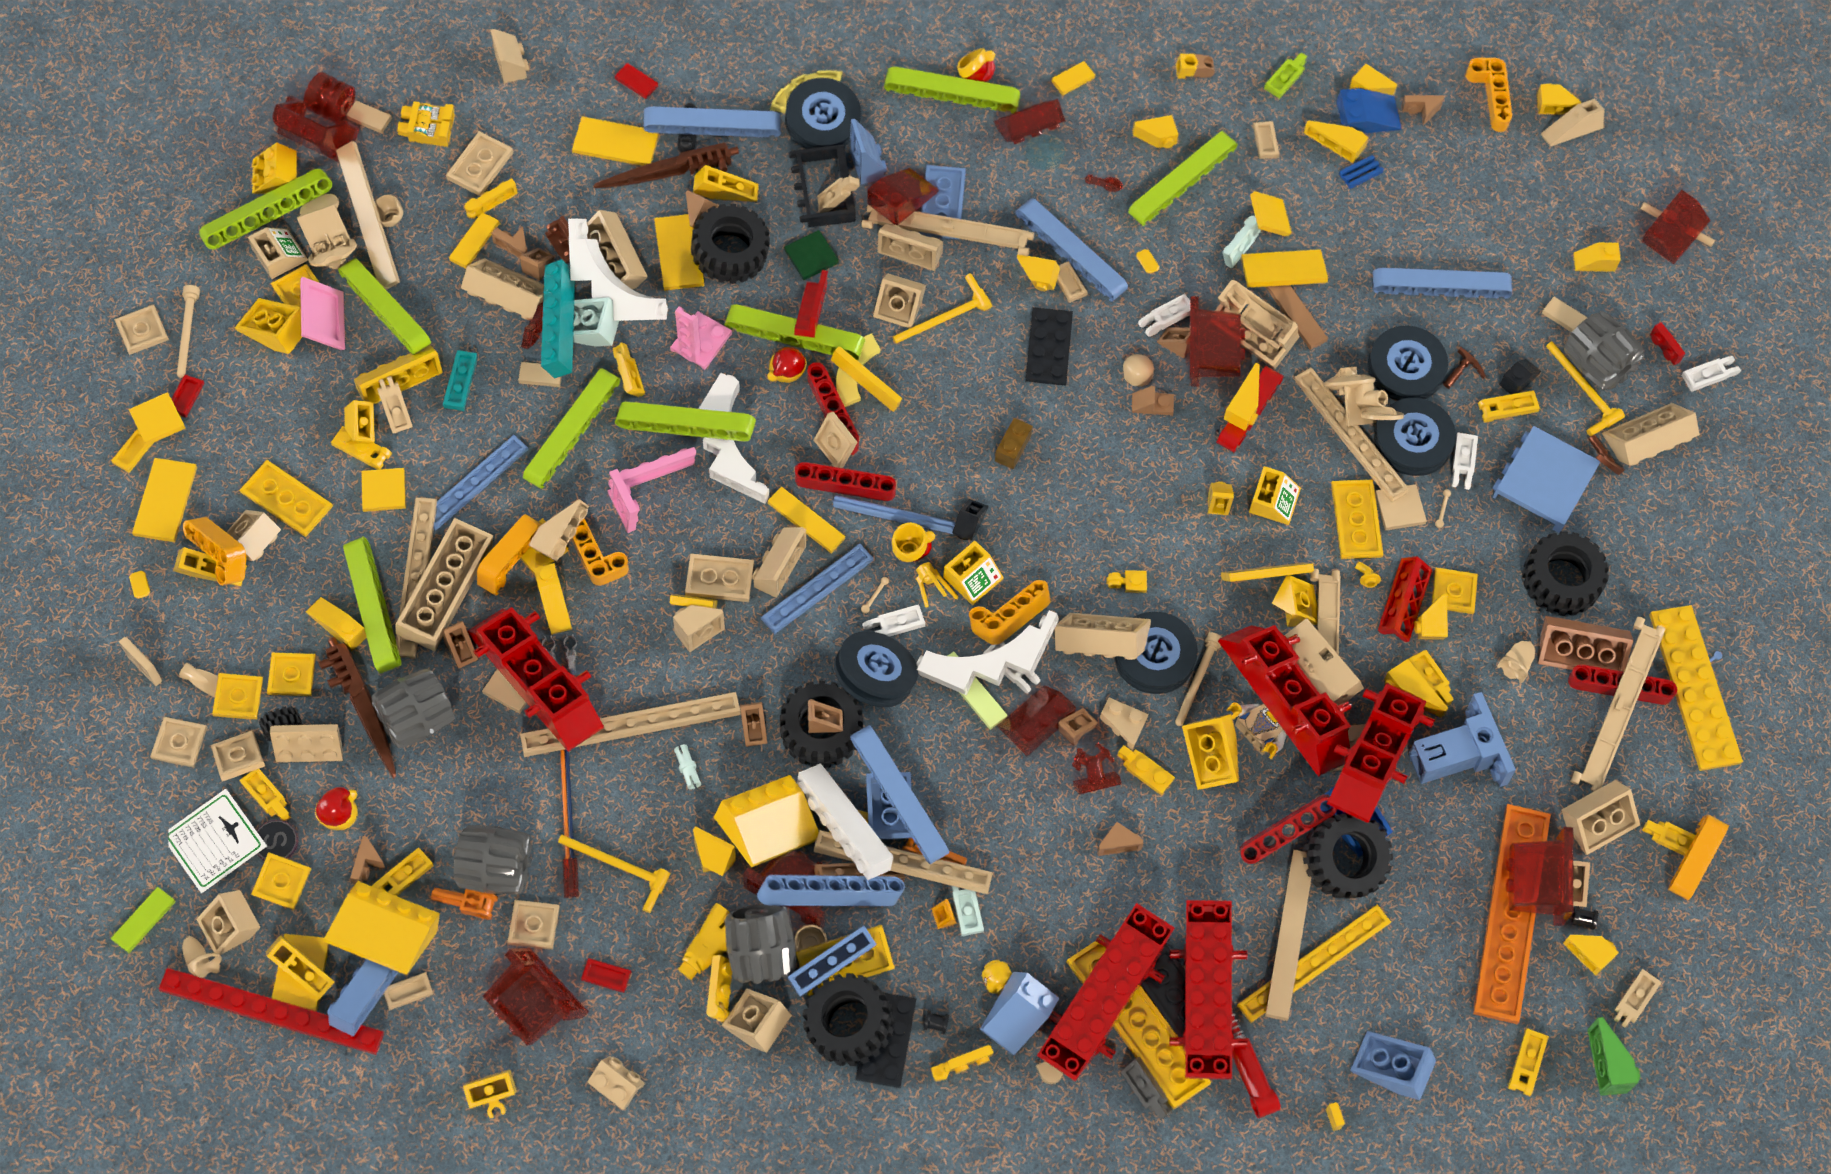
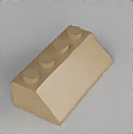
[587,210,648,290]
[461,258,544,320]
[1602,403,1700,466]
[1055,613,1151,660]

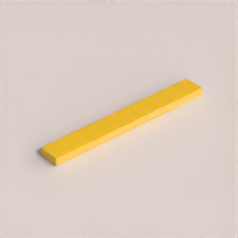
[1237,904,1391,1023]

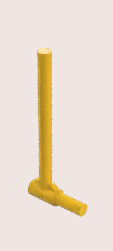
[892,274,993,344]
[1546,341,1625,437]
[558,835,671,913]

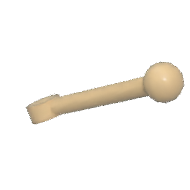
[1435,489,1451,528]
[861,577,889,614]

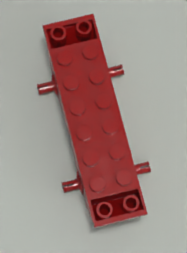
[467,607,604,752]
[1218,625,1351,777]
[1327,683,1435,823]
[1169,900,1248,1079]
[1037,903,1175,1082]

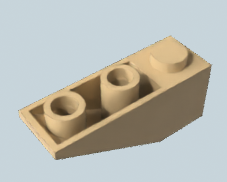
[1541,99,1604,147]
[529,499,589,562]

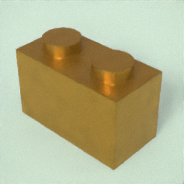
[995,418,1033,470]

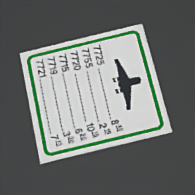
[168,789,267,893]

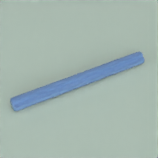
[833,495,956,534]

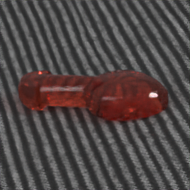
[1085,174,1123,192]

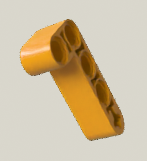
[1465,58,1512,132]
[477,514,542,596]
[183,517,246,586]
[571,518,629,586]
[969,580,1051,645]
[1668,814,1729,900]

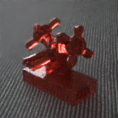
[1072,743,1121,794]

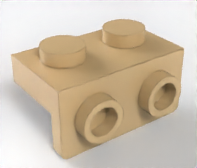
[587,1056,645,1110]

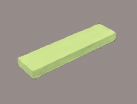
[948,652,1008,730]

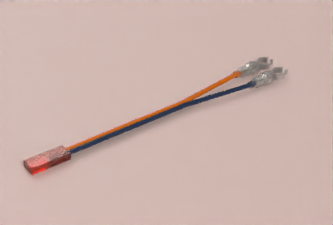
[542,634,579,898]

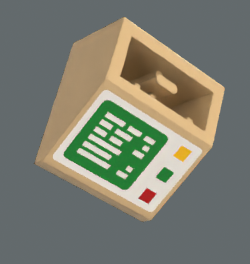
[248,228,308,279]

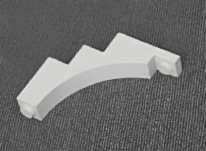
[568,219,668,321]
[699,373,769,504]
[917,610,1059,695]

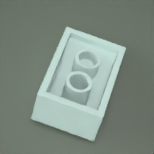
[573,297,619,347]

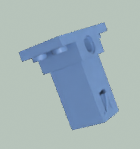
[1409,692,1516,787]

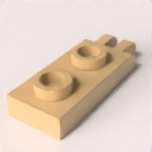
[377,376,413,433]
[1614,969,1662,1028]

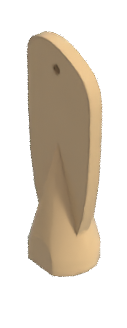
[179,663,218,698]

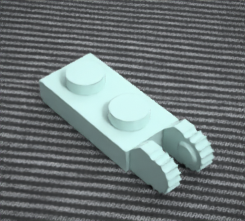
[1223,215,1261,268]
[952,886,984,936]

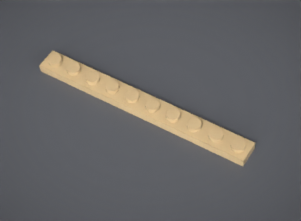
[520,692,740,757]

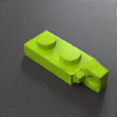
[1264,52,1307,99]

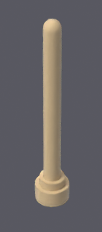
[177,285,200,378]
[1175,632,1222,726]

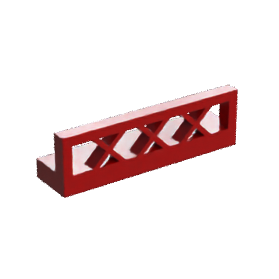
[794,270,828,338]
[1377,556,1433,642]

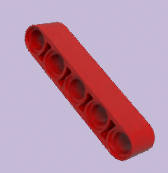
[807,362,859,455]
[1216,366,1284,453]
[795,462,896,501]
[1568,664,1678,705]
[1240,794,1337,864]

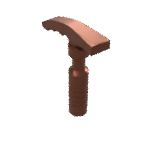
[1443,347,1486,389]
[1589,435,1625,475]

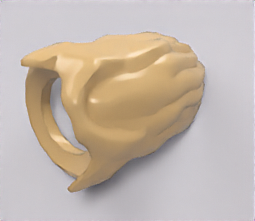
[1497,641,1535,683]
[182,936,222,978]

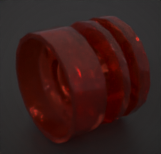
[303,72,356,124]

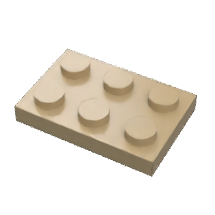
[446,131,513,196]
[685,554,754,602]
[270,724,343,762]

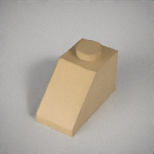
[1563,860,1590,907]

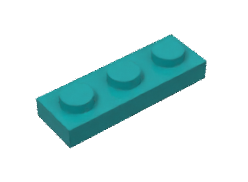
[443,350,478,411]

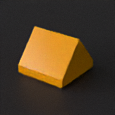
[931,899,957,929]

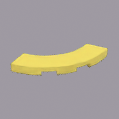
[770,70,842,113]
[836,333,880,407]

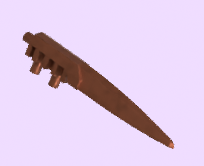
[593,142,739,188]
[318,637,396,779]

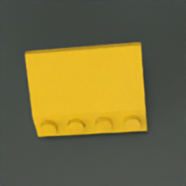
[714,775,819,867]
[324,881,440,975]

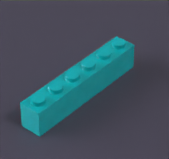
[541,259,575,379]

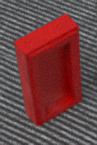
[615,63,658,99]
[171,374,205,418]
[581,958,632,993]

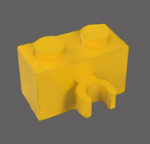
[463,1069,517,1118]

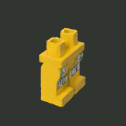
[397,101,455,147]

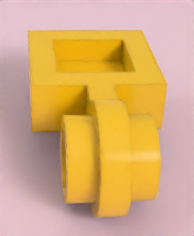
[1106,570,1147,593]

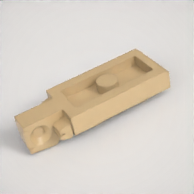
[818,176,860,213]

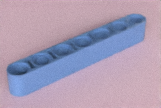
[644,107,781,137]
[1016,198,1128,302]
[1373,268,1512,299]
[850,725,949,864]
[757,875,905,906]

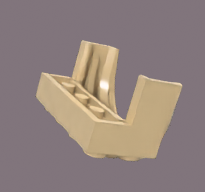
[1208,280,1299,369]

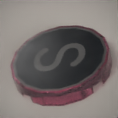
[256,820,299,861]

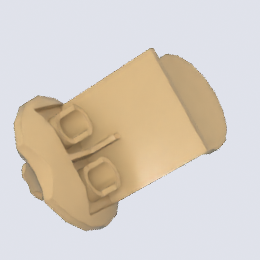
[297,194,357,269]
[1323,367,1404,426]

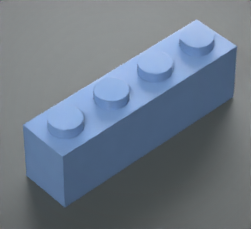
[787,926,877,997]
[327,959,398,1036]

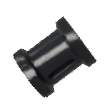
[1571,906,1599,930]
[923,1010,950,1035]

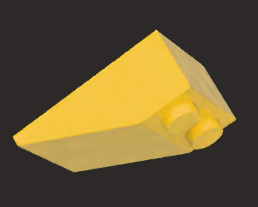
[235,298,302,354]
[1182,714,1239,790]

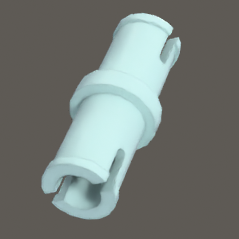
[674,744,701,790]

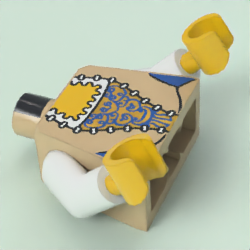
[1226,702,1287,759]

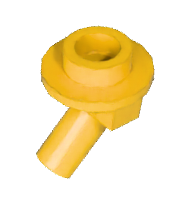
[1355,562,1381,588]

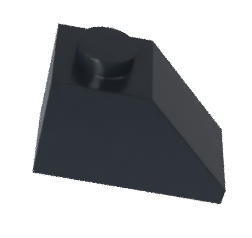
[1499,359,1541,394]
[952,499,989,541]

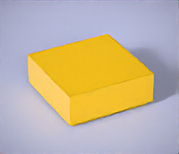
[1326,1102,1345,1131]

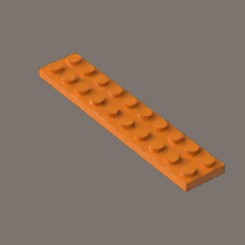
[1473,804,1551,1024]

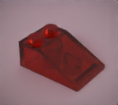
[867,168,939,225]

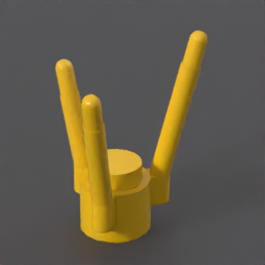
[916,562,958,607]

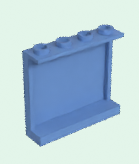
[1493,426,1600,533]

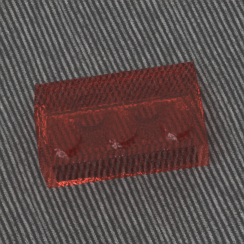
[993,99,1065,144]
[1641,190,1711,264]
[997,685,1076,756]

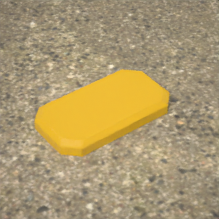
[1136,249,1159,274]
[129,571,150,599]

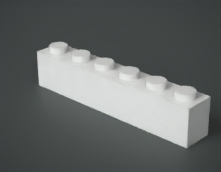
[797,764,893,880]

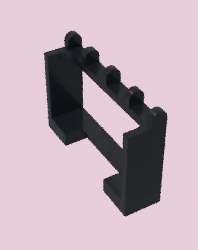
[788,144,856,228]

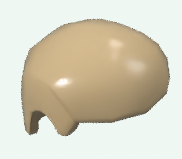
[375,194,403,227]
[1123,354,1154,387]
[794,924,827,951]

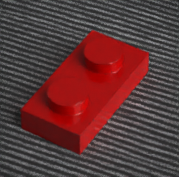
[1650,322,1685,365]

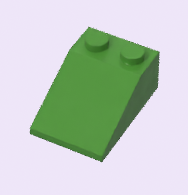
[1587,1017,1640,1096]

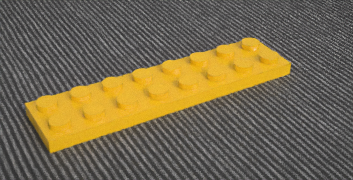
[1649,605,1743,771]
[1066,938,1211,1110]

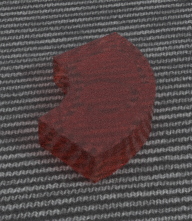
[521,302,543,349]

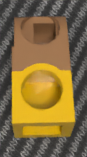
[1176,53,1215,79]

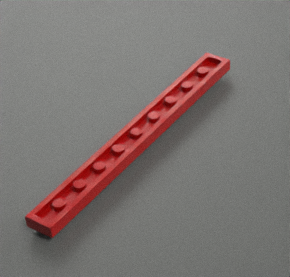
[158,968,384,1055]

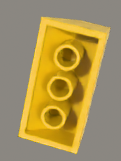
[354,345,443,405]

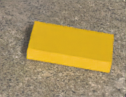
[1052,61,1095,96]
[111,429,153,473]

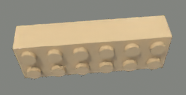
[396,518,493,652]

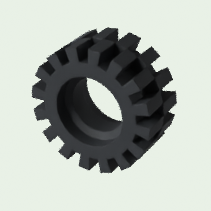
[259,706,303,741]

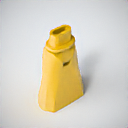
[677,903,730,980]

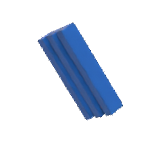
[1339,155,1384,189]

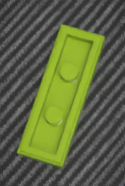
[111,887,176,953]

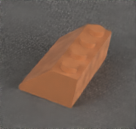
[1538,616,1633,672]

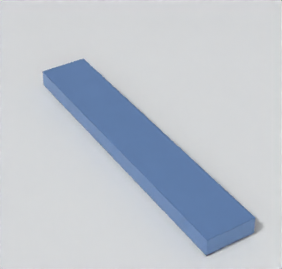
[434,435,529,531]
[761,544,874,635]

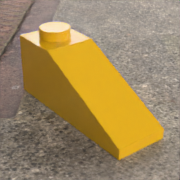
[1304,120,1369,163]
[693,165,759,202]
[1224,363,1259,431]
[173,547,247,586]
[533,563,572,635]
[306,597,367,652]
[1384,659,1449,718]
[265,935,335,999]

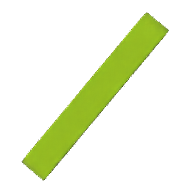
[884,66,1020,113]
[1128,131,1238,226]
[199,169,332,250]
[338,258,431,355]
[724,304,865,360]
[523,368,621,489]
[615,402,756,441]
[343,536,402,674]

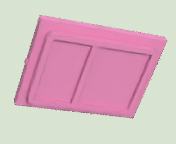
[300,277,345,350]

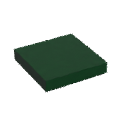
[784,230,839,280]

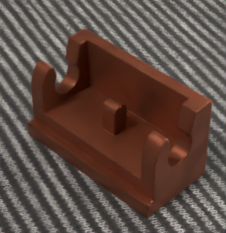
[545,216,570,264]

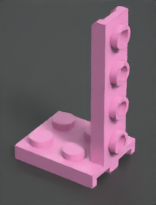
[670,306,732,370]
[608,447,696,533]

